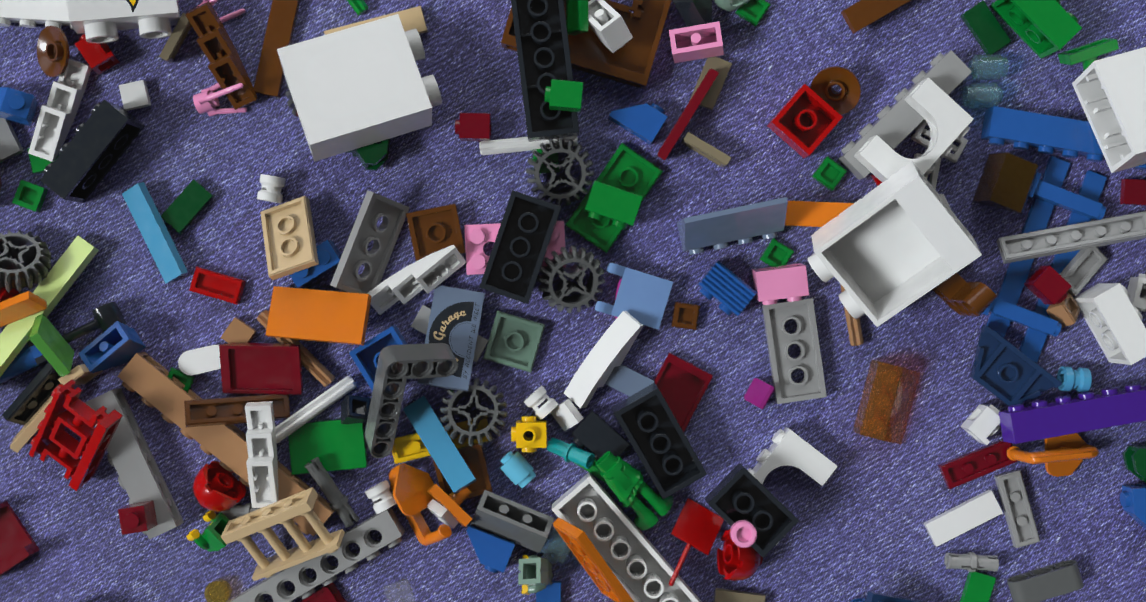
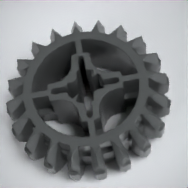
[526,138,594,206]
[0,230,51,292]
[537,245,605,314]
[440,378,508,447]

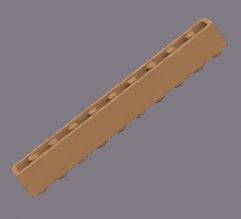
[117,352,335,536]

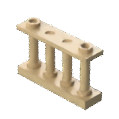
[221,487,345,581]

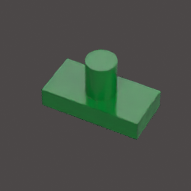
[1058,38,1119,71]

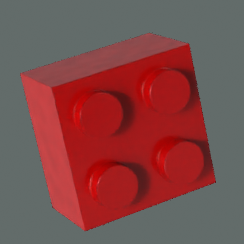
[767,84,843,158]

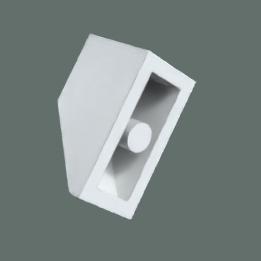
[588,0,633,53]

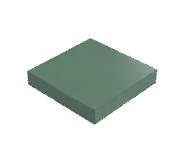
[483,311,545,373]

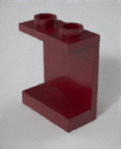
[0,501,40,577]

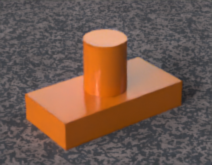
[427,484,472,527]

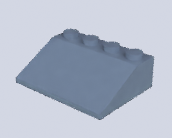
[677,197,788,255]

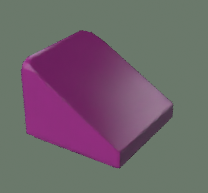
[744,378,775,409]

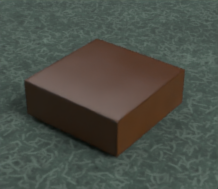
[671,302,700,330]

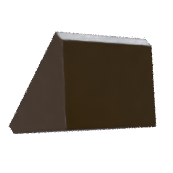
[973,153,1039,214]

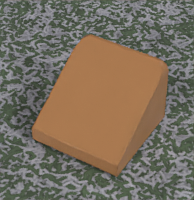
[1046,291,1081,328]

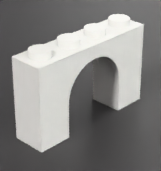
[854,77,973,183]
[748,427,838,545]

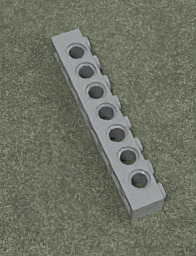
[227,507,405,602]

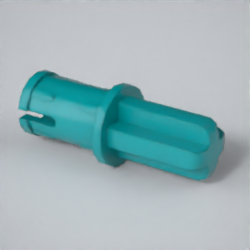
[547,438,595,469]

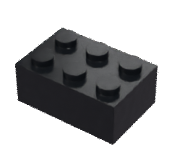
[704,462,799,558]

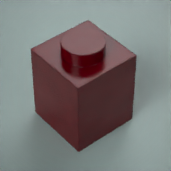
[455,113,491,142]
[1024,266,1072,305]
[118,500,158,535]

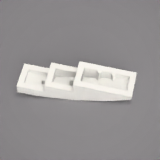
[28,58,92,162]
[367,245,467,315]
[564,311,644,409]
[245,401,279,508]

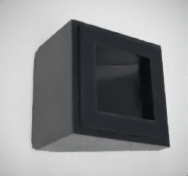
[341,395,371,424]

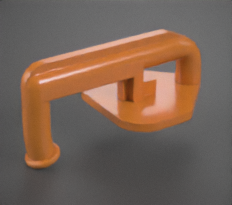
[1007,433,1099,477]
[389,463,452,546]

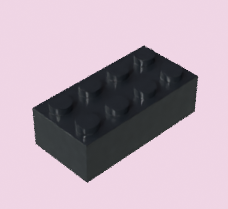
[40,100,145,203]
[479,190,561,304]
[611,382,707,499]

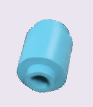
[500,451,536,488]

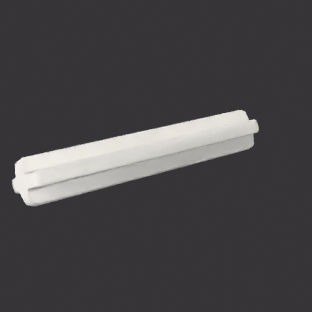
[479,136,578,155]
[275,376,357,443]

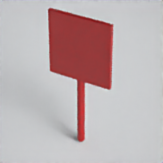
[669,498,724,586]

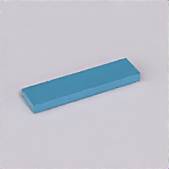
[122,182,188,284]
[403,396,477,494]

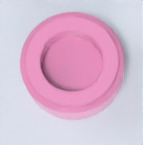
[730,520,757,548]

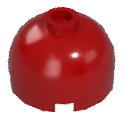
[193,461,246,512]
[717,529,763,581]

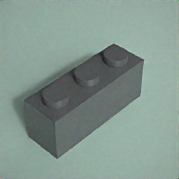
[470,490,554,553]

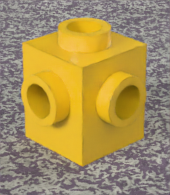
[511,416,547,452]

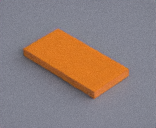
[266,286,372,346]
[552,517,634,602]

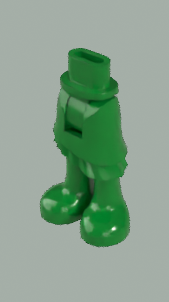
[595,451,674,531]

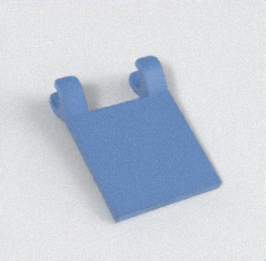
[594,263,673,330]

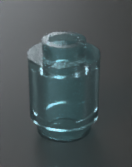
[968,54,1009,80]
[962,82,1003,109]

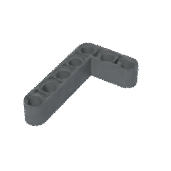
[365,343,458,458]

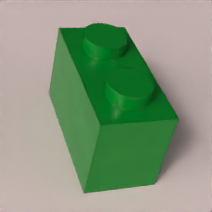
[585,181,643,229]

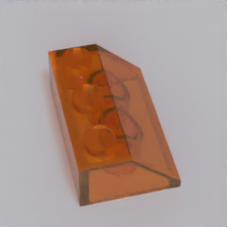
[853,360,920,444]

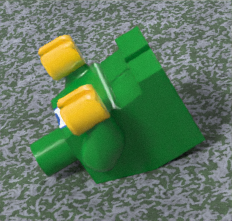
[186,510,230,552]

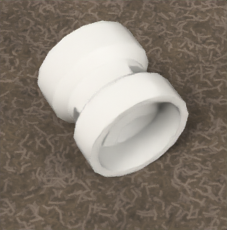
[257,174,286,203]
[524,385,558,420]
[365,480,397,514]

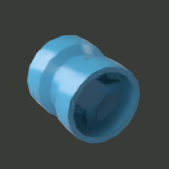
[1057,366,1092,392]

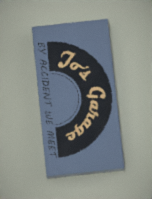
[418,285,485,392]

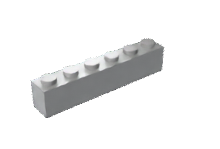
[839,50,972,180]
[85,388,184,540]

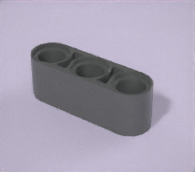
[1007,560,1084,602]

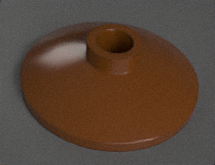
[37,26,70,77]
[810,66,861,115]

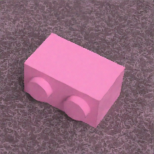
[669,21,724,63]
[752,263,809,305]

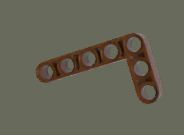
[932,273,997,317]

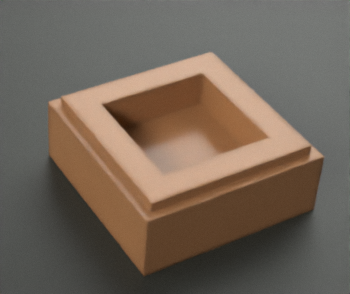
[220,317,257,343]

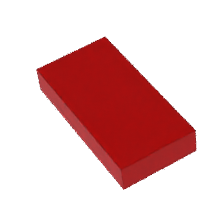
[189,267,246,305]

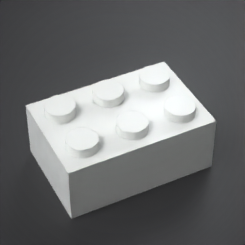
[1074,283,1146,365]

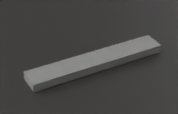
[996,211,1146,264]

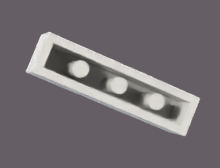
[0,0,74,30]

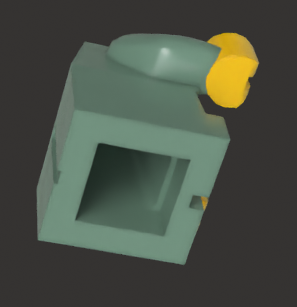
[518,555,553,595]

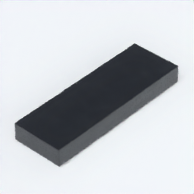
[2,362,73,425]

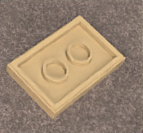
[260,196,319,280]

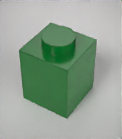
[545,79,583,112]

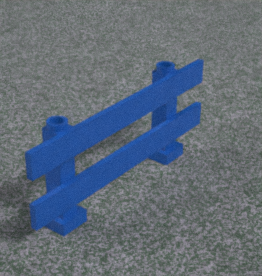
[981,156,1107,363]

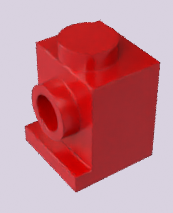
[75,34,119,75]

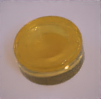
[204,579,232,602]

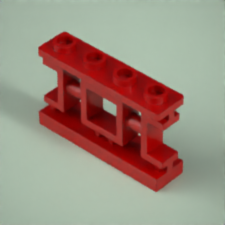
[29,379,123,492]

